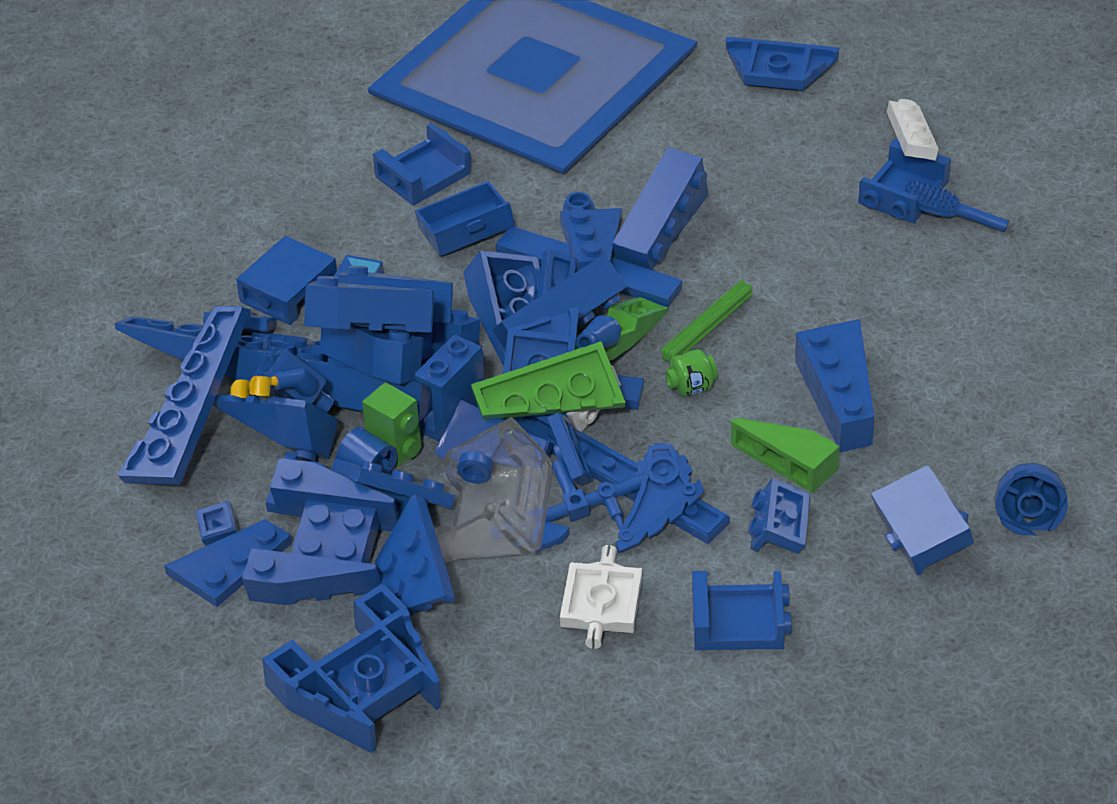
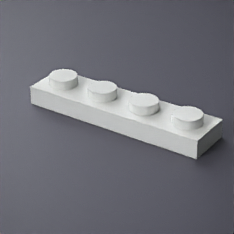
[887,99,938,160]

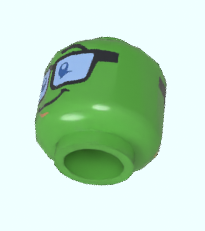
[665,349,718,397]

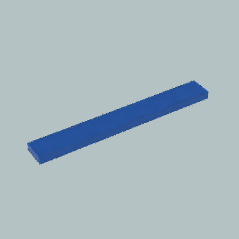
[501,416,730,544]

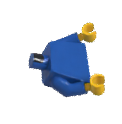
[230,348,334,413]

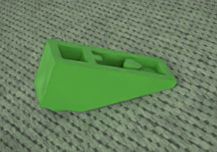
[731,417,840,493]

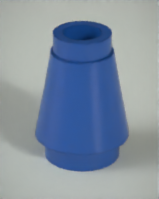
[576,315,621,349]

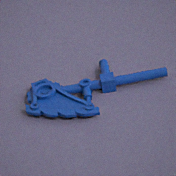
[491,442,704,553]

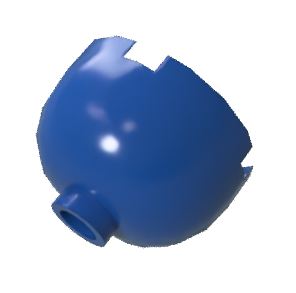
[995,463,1068,536]

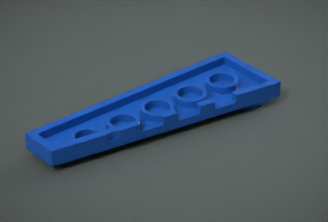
[117,306,249,485]

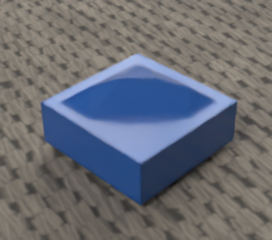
[195,500,238,545]

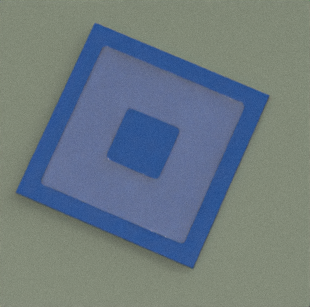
[368,0,697,174]

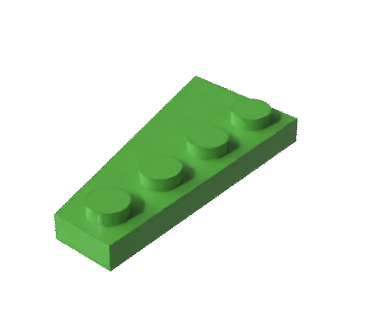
[471,341,625,420]

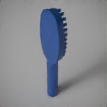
[901,179,1009,232]

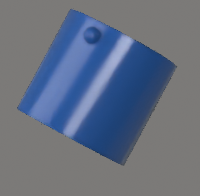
[336,427,398,474]

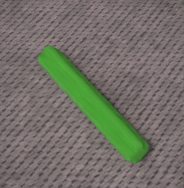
[661,280,752,363]

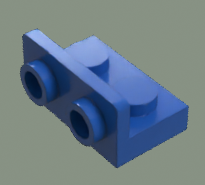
[748,478,810,554]

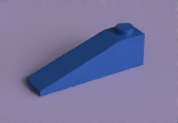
[463,251,541,366]
[212,394,338,462]

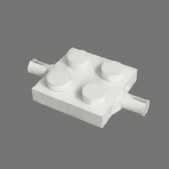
[560,545,642,649]

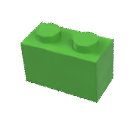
[362,382,422,467]

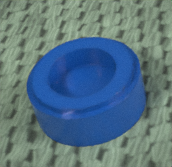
[457,451,494,484]

